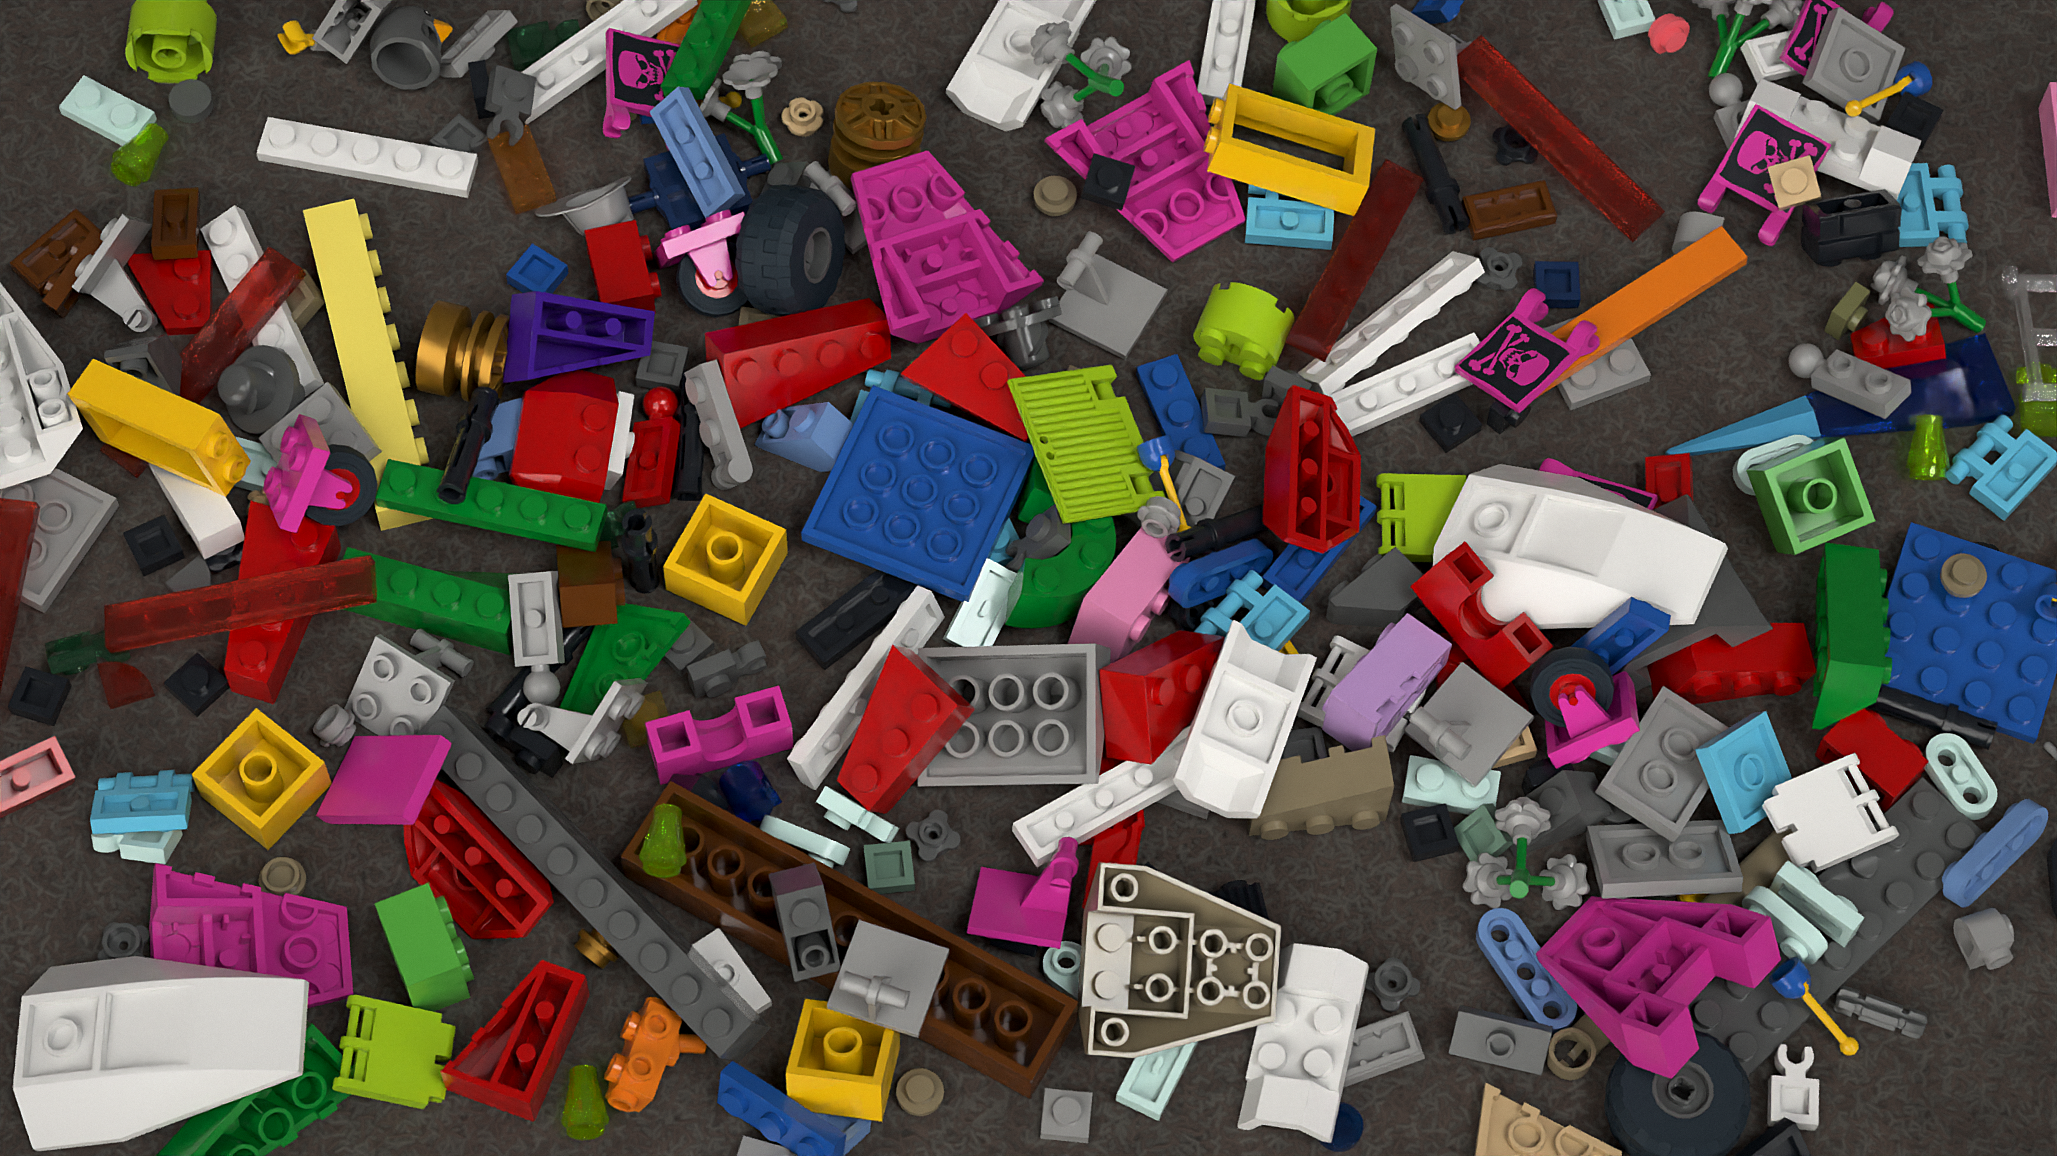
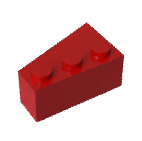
[900,313,1031,443]
[1647,623,1817,705]
[1099,630,1225,765]
[836,645,975,814]
[440,960,590,1122]

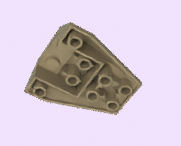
[1077,862,1281,1058]

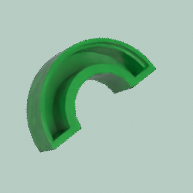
[1005,458,1116,628]

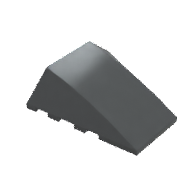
[1612,494,1773,692]

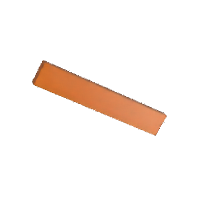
[1535,226,1748,399]

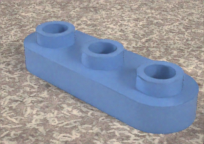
[1942,799,2048,907]
[1476,908,1577,1035]

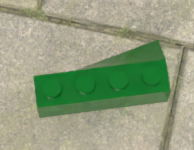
[1812,542,1892,730]
[332,547,517,655]
[156,1021,353,1156]

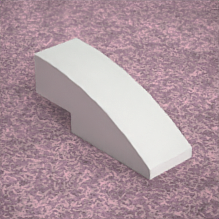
[149,463,245,559]

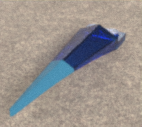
[1665,333,2016,456]

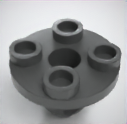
[973,296,1062,370]
[218,345,305,435]

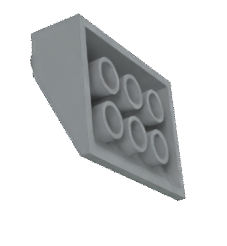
[918,643,1110,787]

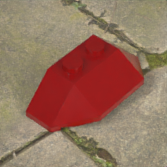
[509,369,619,503]
[1263,385,1361,554]
[403,779,554,939]

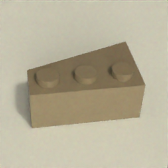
[1246,735,1394,840]

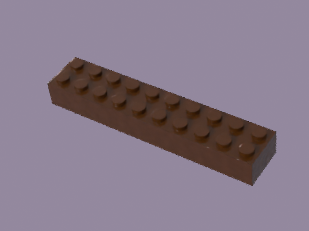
[621,781,1079,1099]

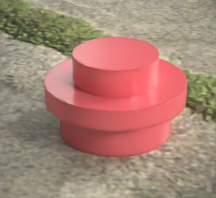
[1648,14,1690,54]

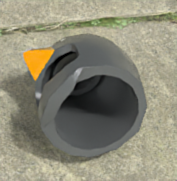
[370,5,453,90]

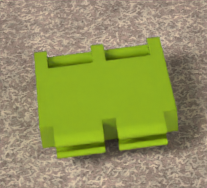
[1376,473,1466,563]
[333,995,456,1109]

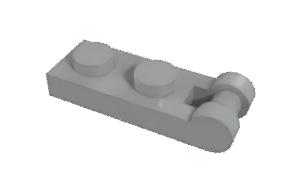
[684,359,753,490]

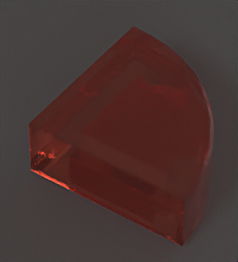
[97,662,155,709]

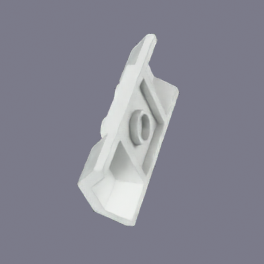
[946,0,1097,131]
[1735,79,1921,200]
[1172,620,1317,818]
[1237,943,1369,1143]

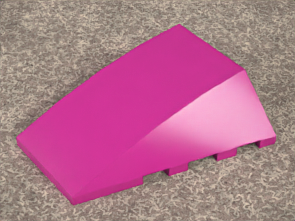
[1045,60,1246,263]
[851,150,1044,344]
[149,863,353,1008]

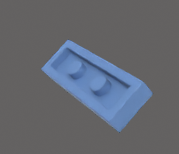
[650,87,745,218]

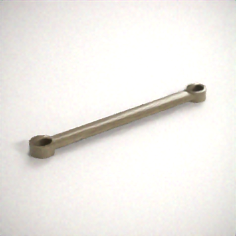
[1546,829,1793,1080]

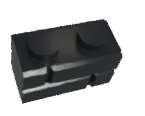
[1801,189,1902,267]

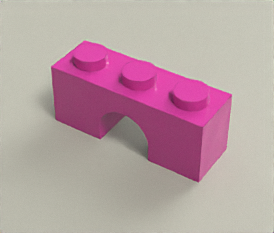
[645,686,793,785]

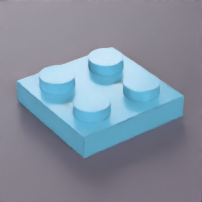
[1695,711,1792,834]

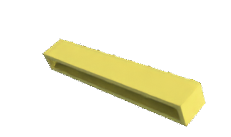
[303,198,433,531]

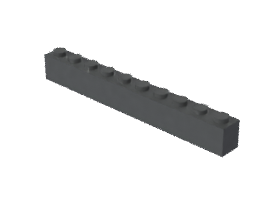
[416,704,771,1062]

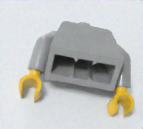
[277,0,397,64]

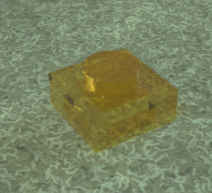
[738,0,788,48]
[622,690,669,749]

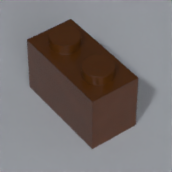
[556,541,625,628]

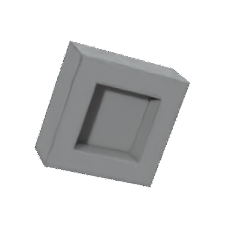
[1040,1088,1092,1143]

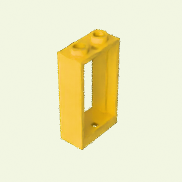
[1203,83,1375,216]
[68,359,251,497]

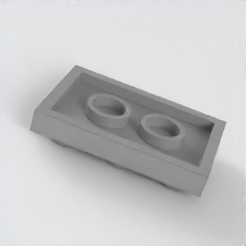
[1595,686,1729,843]
[1586,820,1743,899]

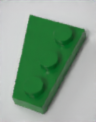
[560,603,691,715]

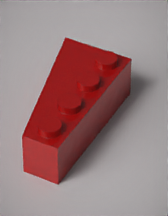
[705,298,891,429]
[224,500,342,704]

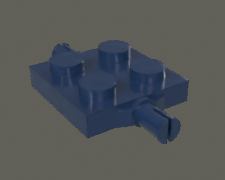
[628,133,771,231]

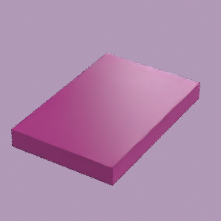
[316,735,452,825]

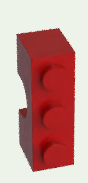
[1410,541,1553,690]

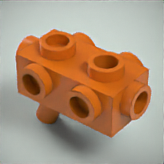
[604,997,707,1112]

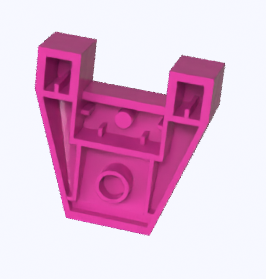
[1536,896,1781,1079]

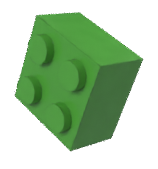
[1272,13,1377,116]
[1746,437,1875,555]
[374,883,474,1012]

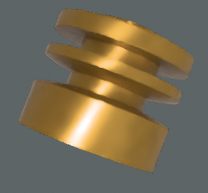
[828,82,927,192]
[416,300,510,402]

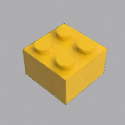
[663,493,788,626]
[192,708,332,850]
[786,999,900,1121]

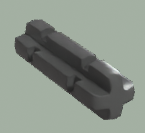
[1834,986,1928,1039]

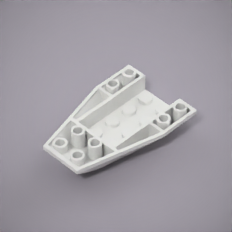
[0,283,83,489]
[1433,464,1728,629]
[13,956,309,1151]

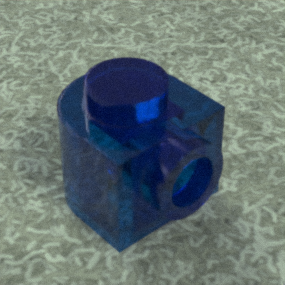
[719,760,782,823]

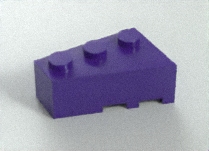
[503,291,655,383]

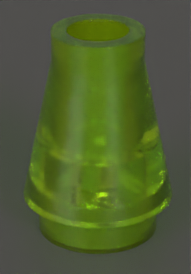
[110,123,168,186]
[1905,415,1950,481]
[639,804,686,878]
[561,1065,609,1140]

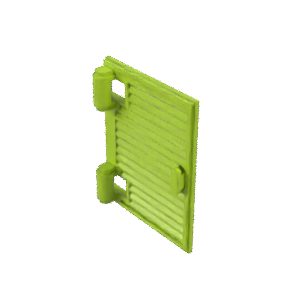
[1007,364,1166,524]

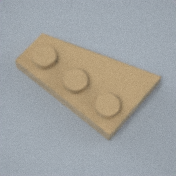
[1474,1083,1622,1156]

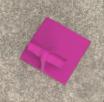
[967,837,1079,949]

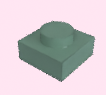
[1454,803,1514,862]
[864,841,915,894]

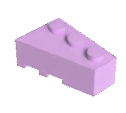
[1322,613,1452,751]

